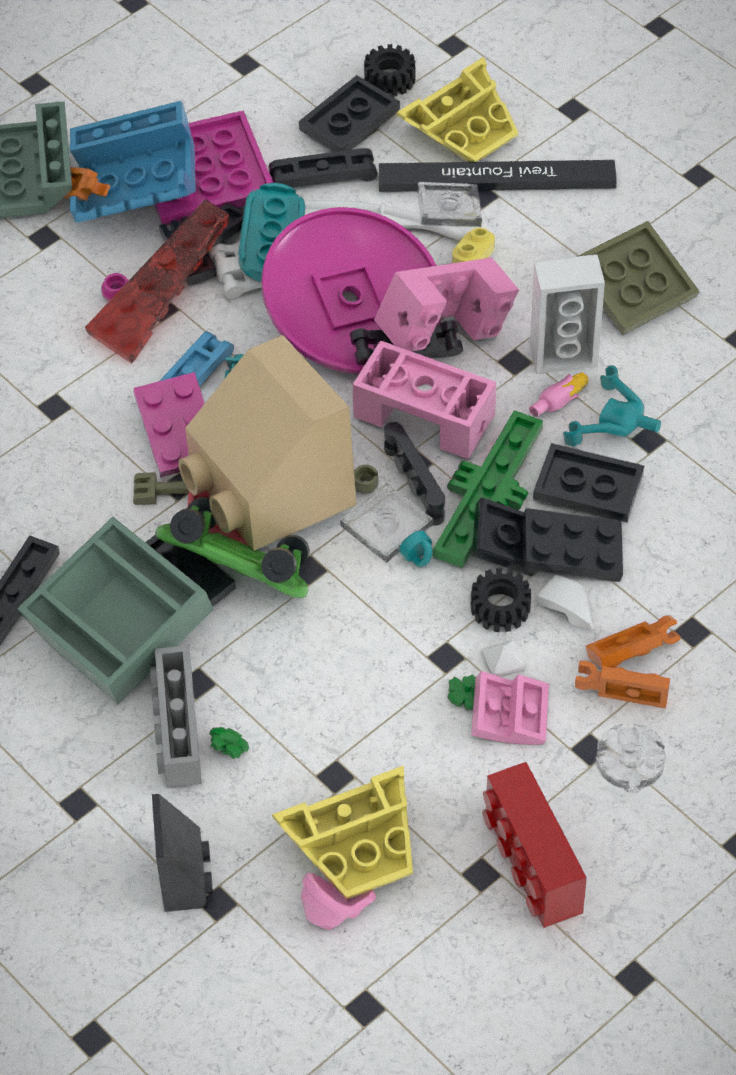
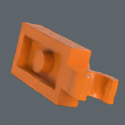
[62,167,110,201]
[586,615,681,668]
[575,661,670,709]

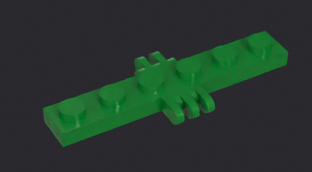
[433,410,543,568]

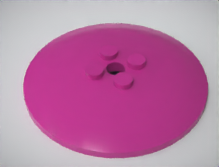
[261,207,442,374]

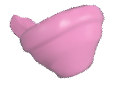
[301,873,376,930]

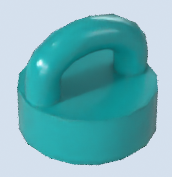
[399,530,432,567]

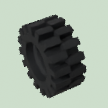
[364,44,416,97]
[470,568,531,632]

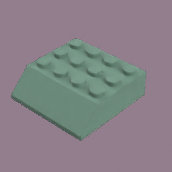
[17,517,213,704]

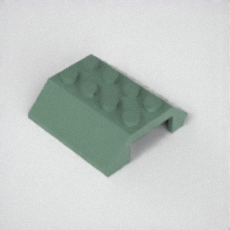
[0,101,72,218]

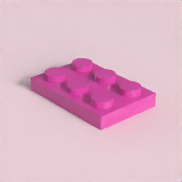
[133,372,205,477]

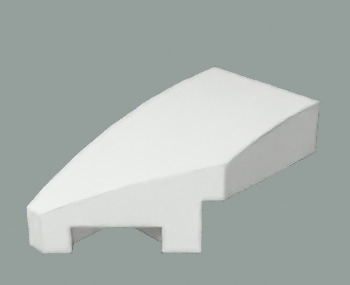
[537,574,594,631]

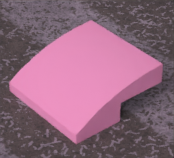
[471,671,549,745]

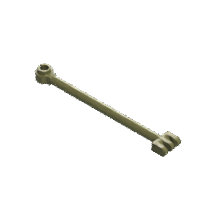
[133,465,379,505]

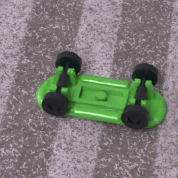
[155,497,310,599]

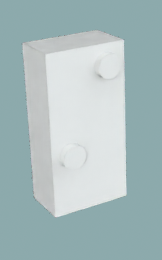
[530,254,605,374]

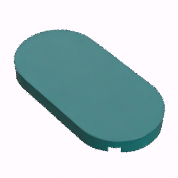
[238,183,305,282]

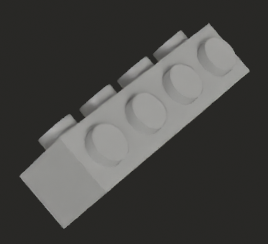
[150,645,202,787]

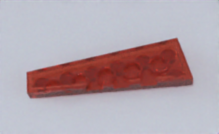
[85,199,230,364]

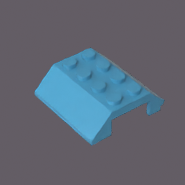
[70,100,196,223]

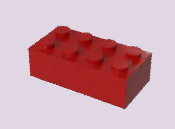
[482,762,587,928]

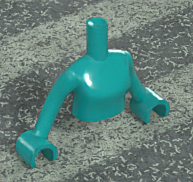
[563,365,661,446]

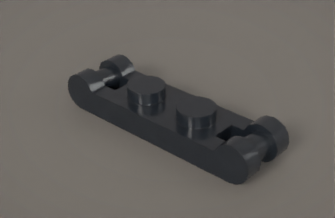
[268,148,378,188]
[350,320,463,365]
[384,422,445,526]

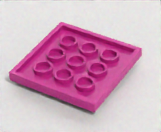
[154,110,273,225]

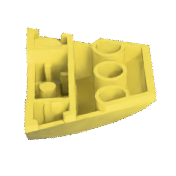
[396,57,518,162]
[272,765,413,900]

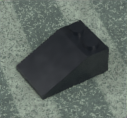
[152,794,213,912]

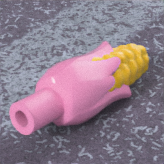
[529,372,589,417]

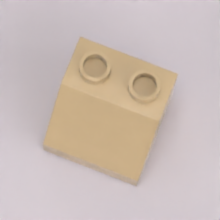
[179,335,356,551]

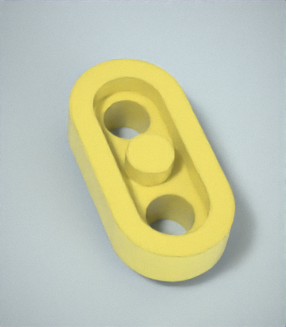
[452,228,495,263]

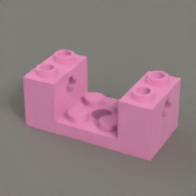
[374,257,519,351]
[353,340,496,460]

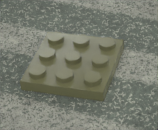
[576,221,699,335]

